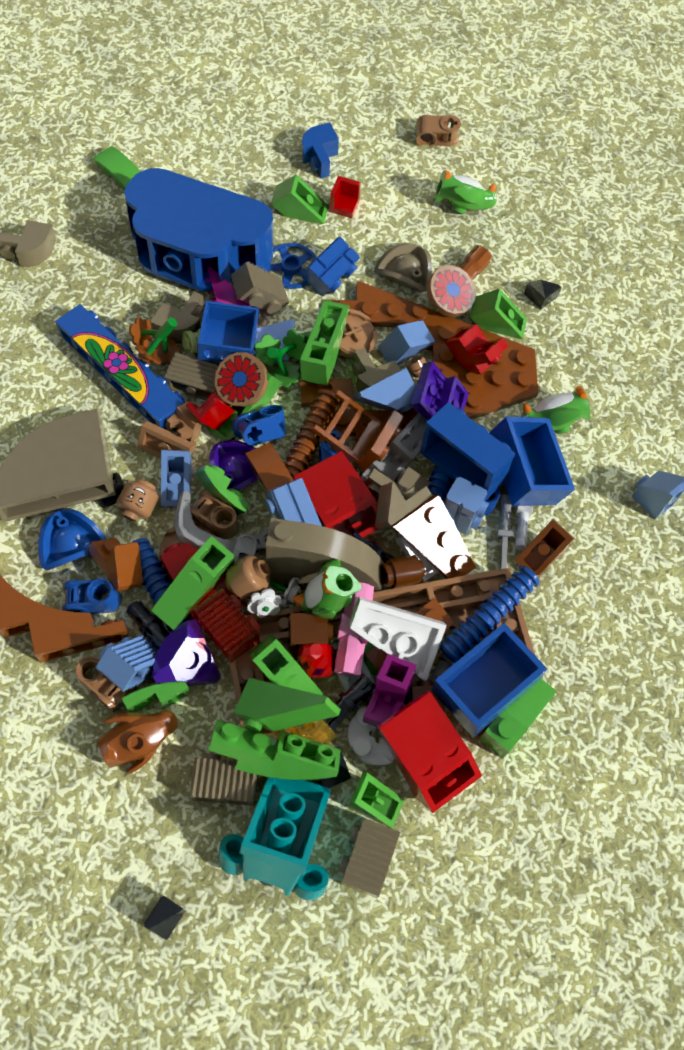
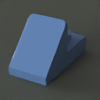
[161,450,193,507]

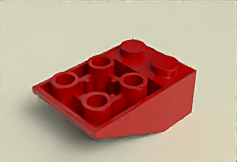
[293,451,378,537]
[377,690,482,813]

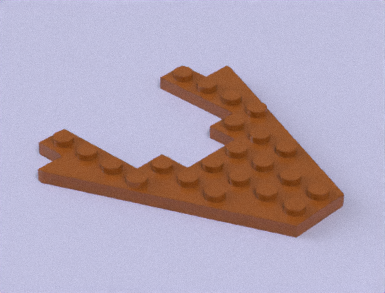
[329,281,538,447]

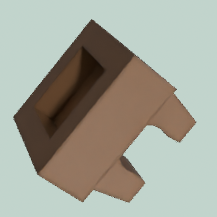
[166,403,202,442]

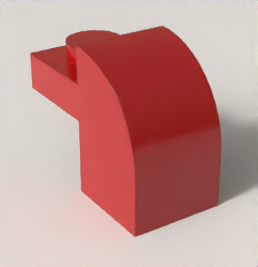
[445,324,508,374]

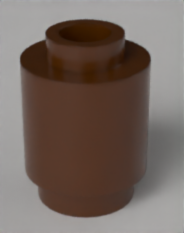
[381,555,425,588]

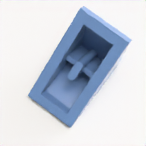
[378,320,436,365]

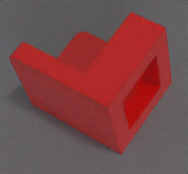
[329,176,361,219]
[185,391,235,431]

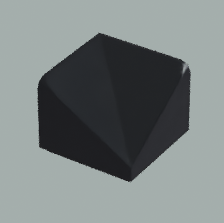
[524,280,562,309]
[144,896,187,940]

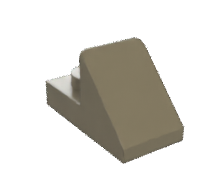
[375,482,432,530]

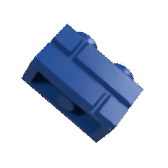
[301,236,360,296]

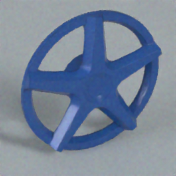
[267,243,317,289]

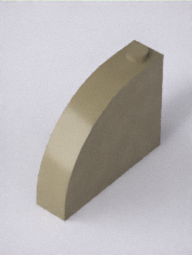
[0,409,116,522]
[266,518,383,592]

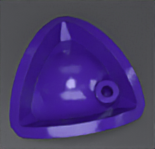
[209,440,259,491]
[153,620,221,686]

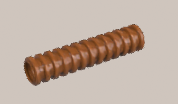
[284,389,339,480]

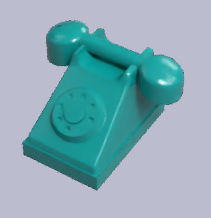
[217,777,332,900]

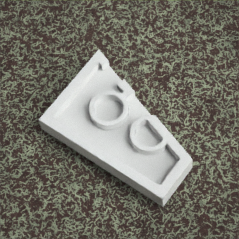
[349,597,447,681]

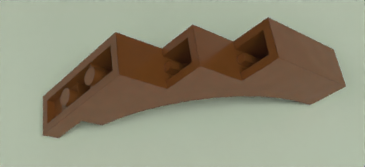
[0,575,129,663]

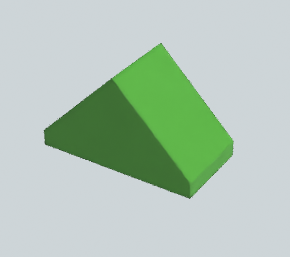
[348,772,405,829]

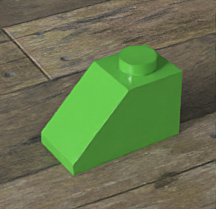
[271,175,329,224]
[470,288,527,339]

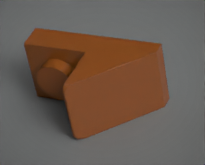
[515,519,575,578]
[88,538,143,592]

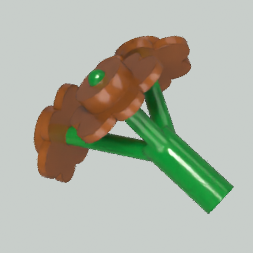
[129,317,181,365]

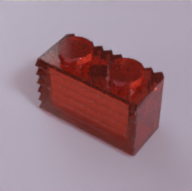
[192,588,261,663]

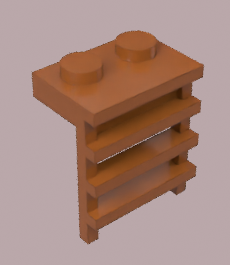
[312,390,403,472]

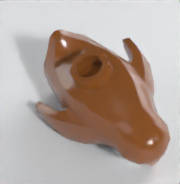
[97,710,178,774]

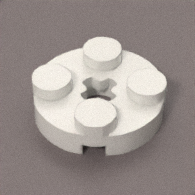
[347,707,395,767]

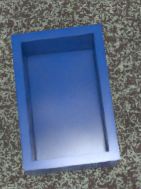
[420,402,515,501]
[489,417,575,506]
[432,623,547,737]

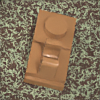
[137,421,196,459]

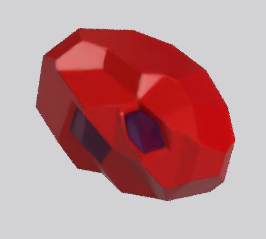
[297,644,336,679]

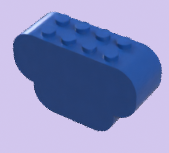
[124,168,273,292]

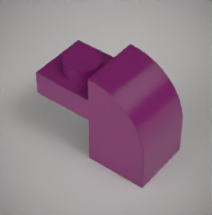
[362,654,417,728]

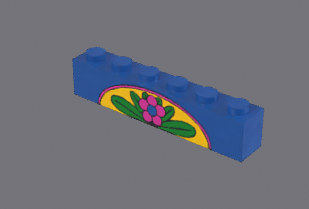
[55,304,186,430]

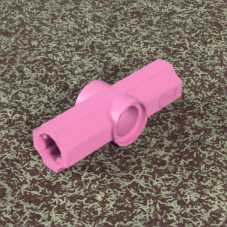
[334,582,374,677]

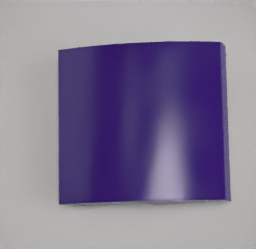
[411,361,469,420]

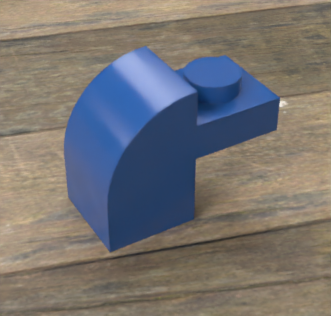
[302,122,339,178]

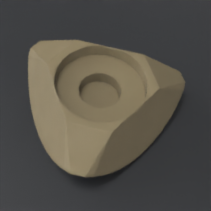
[374,242,432,292]

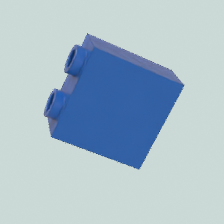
[198,301,259,363]

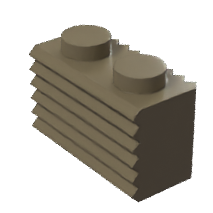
[231,262,289,314]
[164,352,220,401]
[189,753,258,806]
[337,818,400,898]

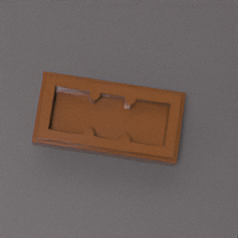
[300,378,354,407]

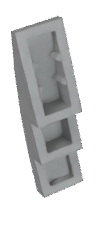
[360,413,428,500]

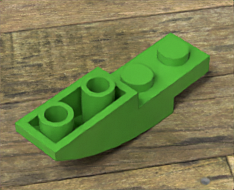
[208,719,341,780]

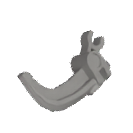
[174,491,269,563]

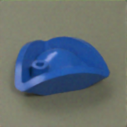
[38,508,106,570]

